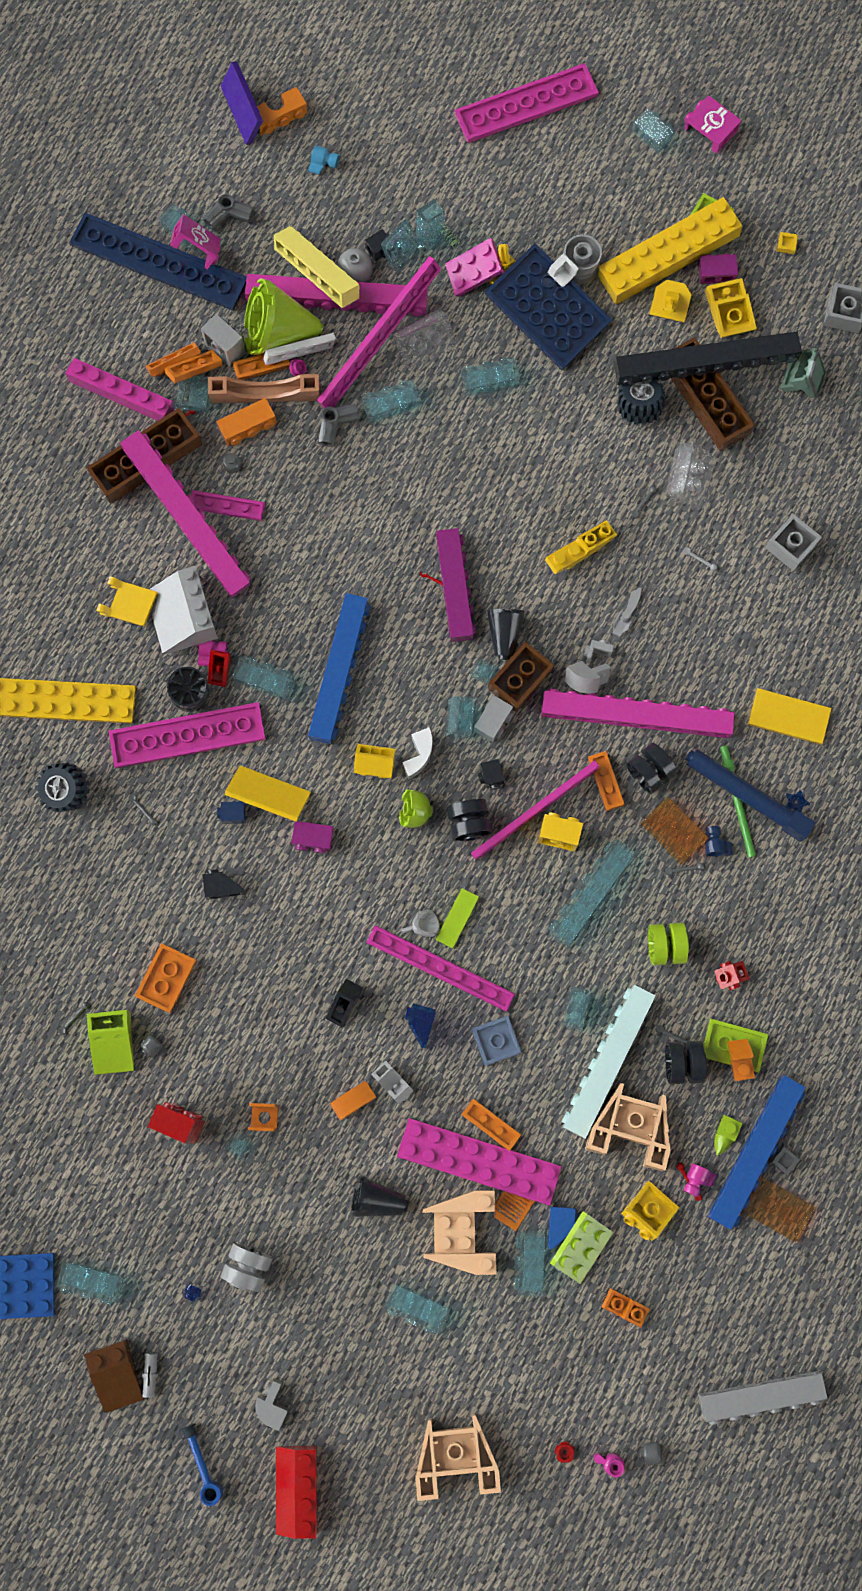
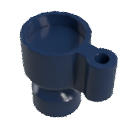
[705,826,733,857]

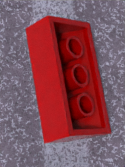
[276,1446,318,1539]

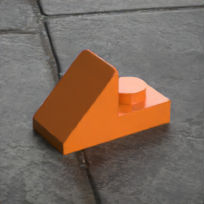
[727,1039,755,1081]

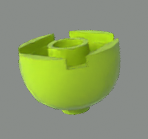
[399,789,433,828]

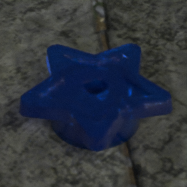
[786,790,809,813]

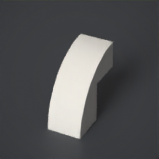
[403,728,432,780]

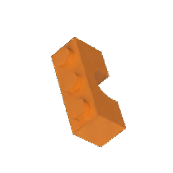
[257,87,307,135]

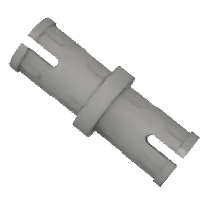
[142,1353,158,1398]

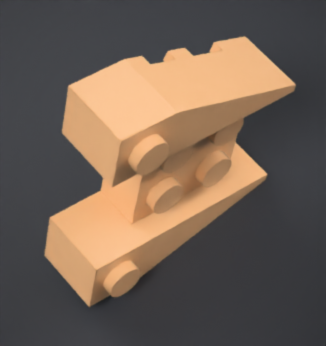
[585,1083,670,1171]
[423,1190,496,1275]
[416,1414,501,1501]

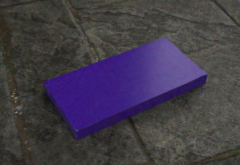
[221,62,263,145]

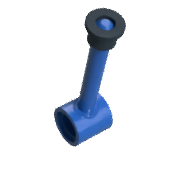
[180,1423,223,1506]

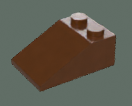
[84,1339,144,1413]

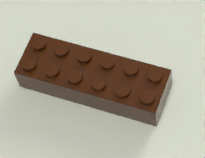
[671,337,755,451]
[86,408,202,505]

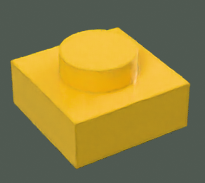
[776,232,798,254]

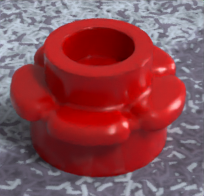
[555,1441,575,1463]

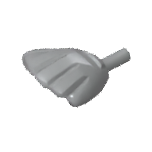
[401,909,440,937]

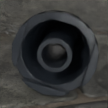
[487,609,525,660]
[351,1176,408,1217]

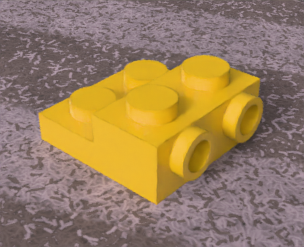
[621,1181,679,1241]

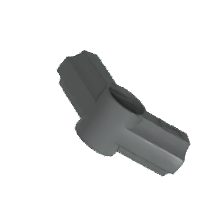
[202,194,255,230]
[318,404,359,447]

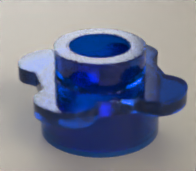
[182,1284,202,1302]

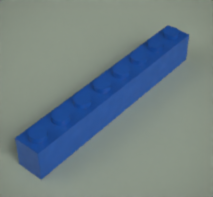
[308,593,371,744]
[707,1075,806,1230]

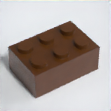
[488,642,554,713]

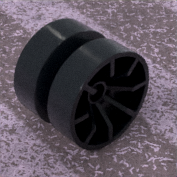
[167,667,209,712]
[626,743,678,794]
[446,799,493,841]
[665,1041,707,1084]

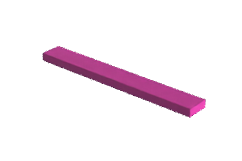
[471,761,599,860]
[366,925,515,1012]

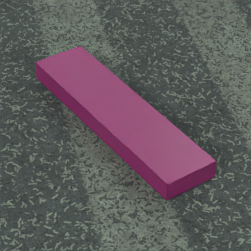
[191,490,265,521]

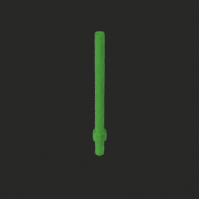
[720,745,756,858]

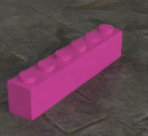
[66,358,175,421]

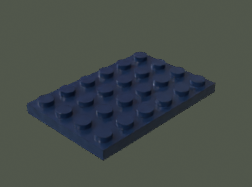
[484,243,612,370]

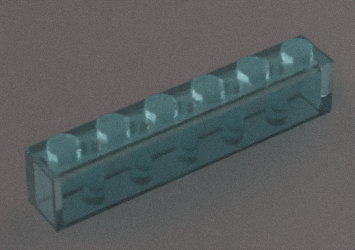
[548,839,636,948]

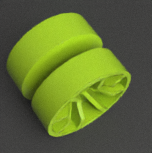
[648,922,689,966]

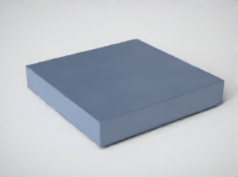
[472,1015,522,1066]

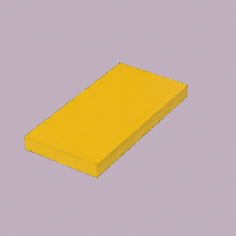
[748,688,831,745]
[225,766,311,822]

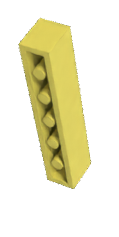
[274,226,360,308]

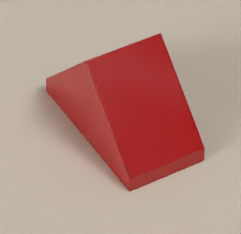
[207,649,232,687]

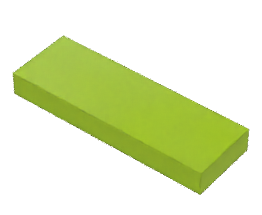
[436,888,479,949]

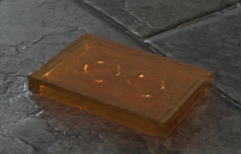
[640,796,709,865]
[742,1177,815,1243]

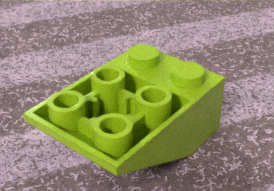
[87,1010,134,1075]

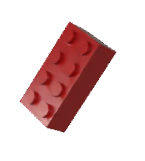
[147,1102,205,1144]

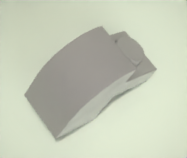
[565,661,611,694]
[371,1061,413,1104]
[255,1379,289,1431]

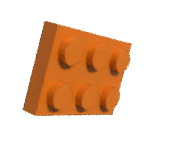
[135,943,197,1014]

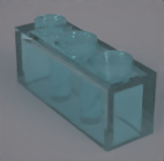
[415,199,445,251]
[461,358,520,397]
[361,380,421,424]
[232,656,294,700]
[514,1231,545,1296]
[56,1261,125,1305]
[384,1283,450,1335]

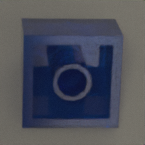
[405,1003,436,1050]

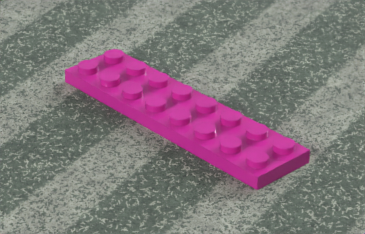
[455,63,599,143]
[109,702,266,769]
[397,1118,561,1206]

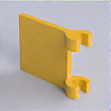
[96,577,158,627]

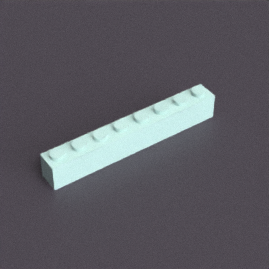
[561,985,655,1139]

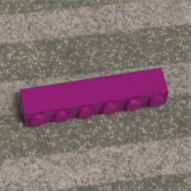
[436,528,476,643]

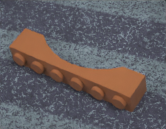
[208,374,320,403]

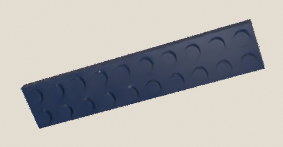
[69,212,247,311]

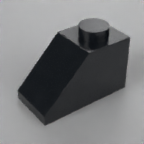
[202,870,245,900]
[326,979,363,1028]

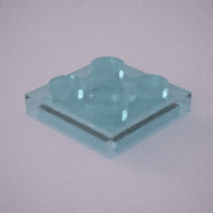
[381,219,419,271]

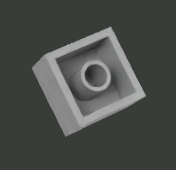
[823,283,862,333]
[201,314,246,368]
[765,514,822,571]

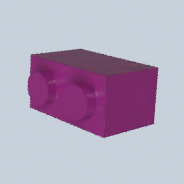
[698,253,738,284]
[291,821,334,854]

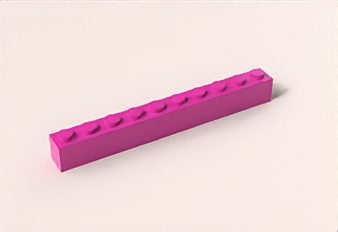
[245,274,428,317]
[120,430,250,598]
[541,689,734,738]

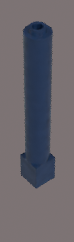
[685,749,816,842]

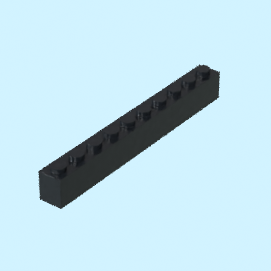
[614,331,802,386]

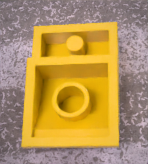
[705,278,757,338]

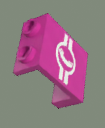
[684,95,742,154]
[170,214,221,270]

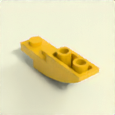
[545,520,617,575]

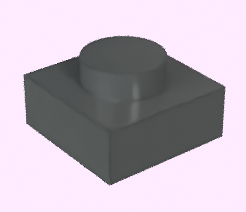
[771,1147,800,1175]

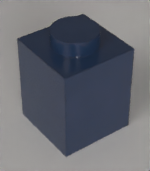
[217,801,246,824]

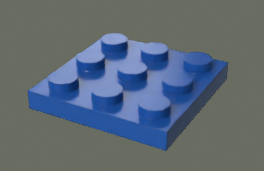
[0,1253,55,1319]

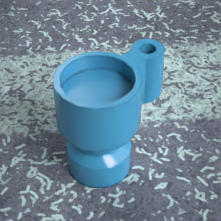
[309,145,340,175]

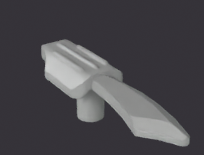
[612,587,642,637]

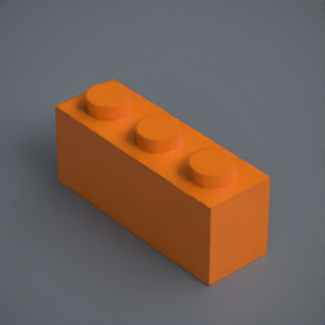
[216,398,277,446]

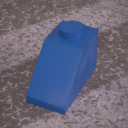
[548,1206,579,1249]

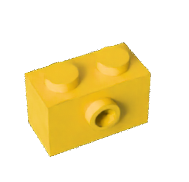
[354,744,396,778]

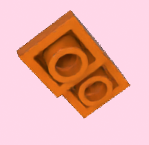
[330,1081,376,1121]
[602,1288,650,1327]

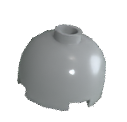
[337,248,373,282]

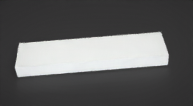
[263,333,336,365]

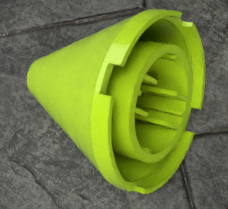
[244,279,323,355]

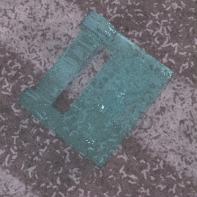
[173,376,209,412]

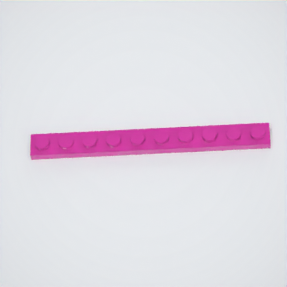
[317,256,441,409]

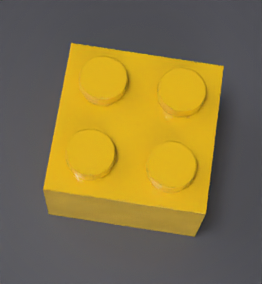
[537,813,583,852]

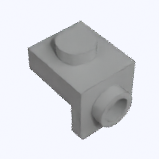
[584,640,614,663]

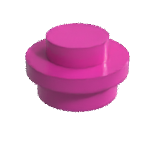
[289,359,307,377]

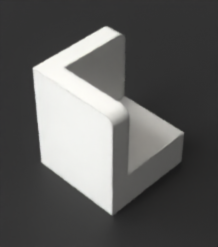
[548,253,579,287]

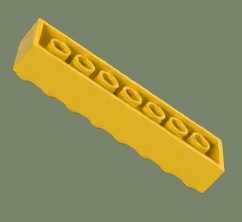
[598,197,742,304]

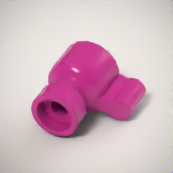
[198,640,227,667]
[683,1164,717,1197]
[594,1453,624,1477]

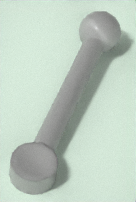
[683,547,718,571]

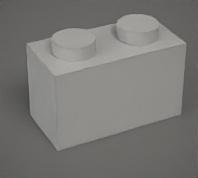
[474,695,514,742]

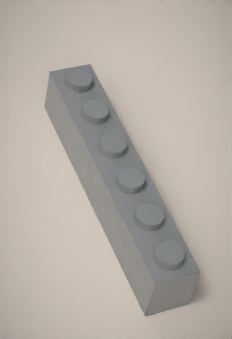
[698,1371,827,1424]

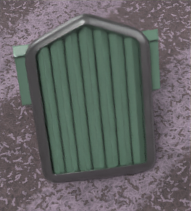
[780,348,825,398]

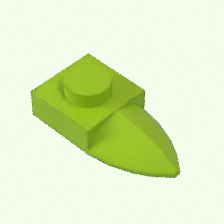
[714,1115,743,1156]

